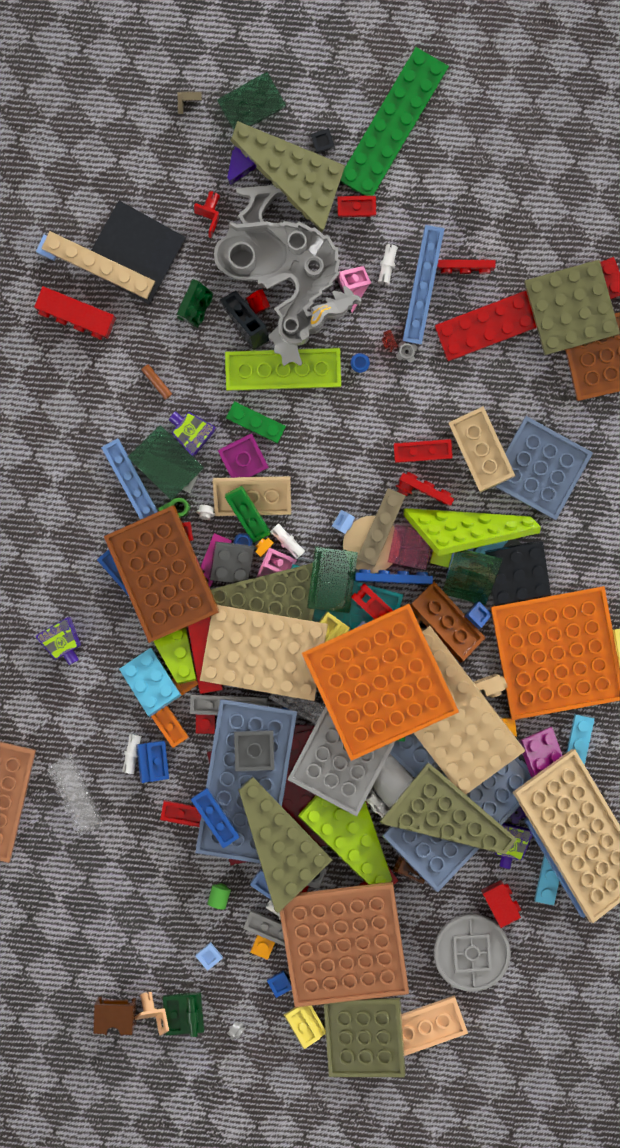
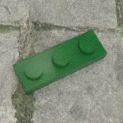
[226,401,286,444]
[225,486,270,543]

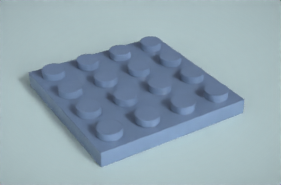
[494,416,593,520]

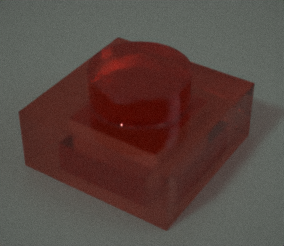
[381,329,398,352]

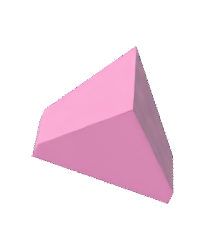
[337,266,371,313]
[256,548,297,578]

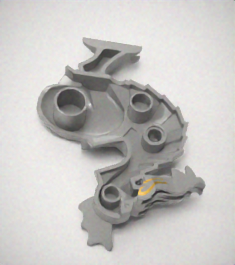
[214,185,361,366]

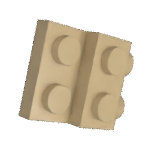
[473,673,508,698]

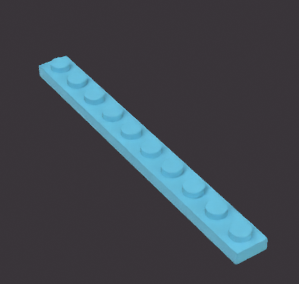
[534,714,594,906]

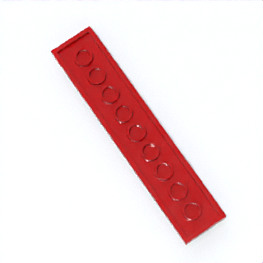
[434,257,620,362]

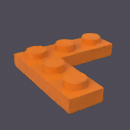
[151,678,198,748]

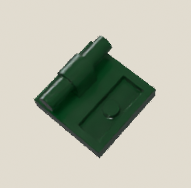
[177,279,214,328]
[163,992,205,1037]

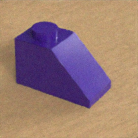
[227,146,257,185]

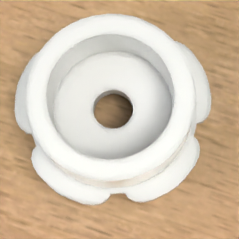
[196,505,215,520]

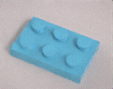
[119,648,182,717]

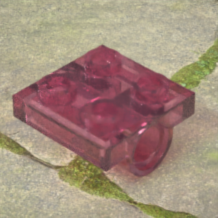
[388,525,431,570]

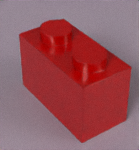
[481,880,522,928]

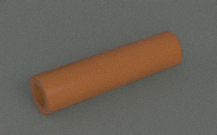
[141,364,172,400]

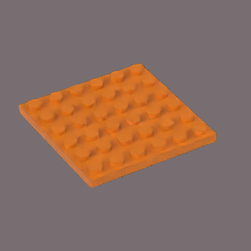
[490,586,620,720]
[302,604,459,761]

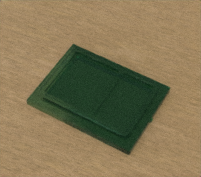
[128,425,204,501]
[307,546,358,613]
[442,550,502,605]

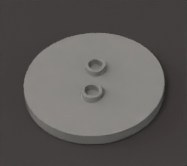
[434,914,511,992]

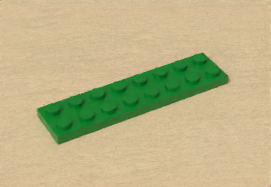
[340,47,449,196]

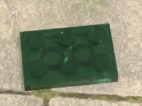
[217,72,286,131]

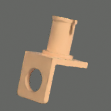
[135,992,169,1035]

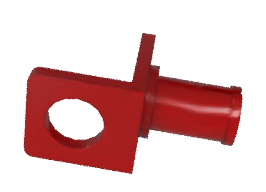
[194,191,220,238]

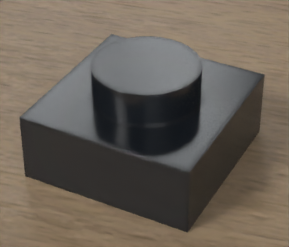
[311,128,335,154]

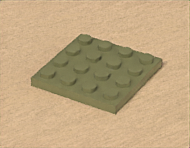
[524,260,620,356]
[324,998,406,1077]

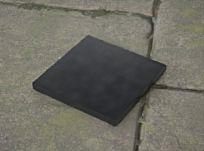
[91,200,186,305]

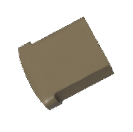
[177,91,203,114]

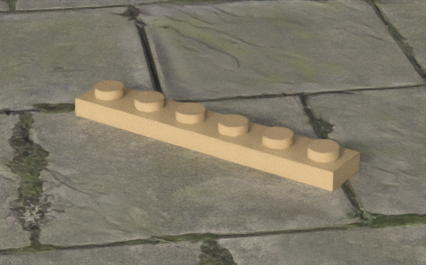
[41,231,155,299]

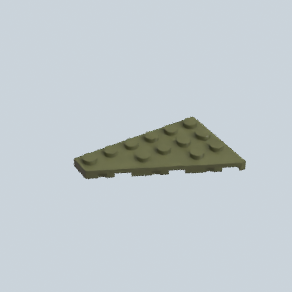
[230,121,345,233]
[211,561,325,621]
[379,763,517,854]
[238,776,332,913]

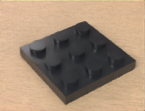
[485,540,551,606]

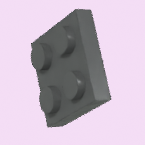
[209,541,254,583]
[234,730,275,771]

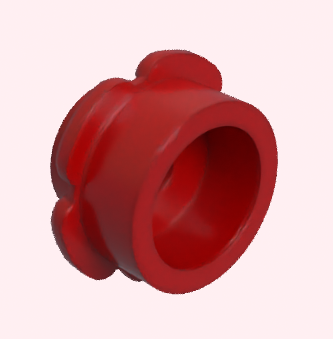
[395,481,413,497]

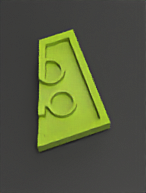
[153,627,197,684]

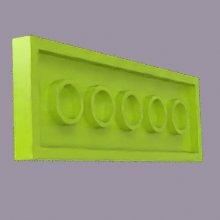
[225,348,341,391]

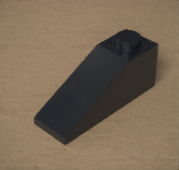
[220,290,270,350]

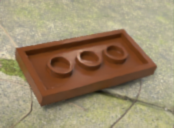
[410,582,486,663]

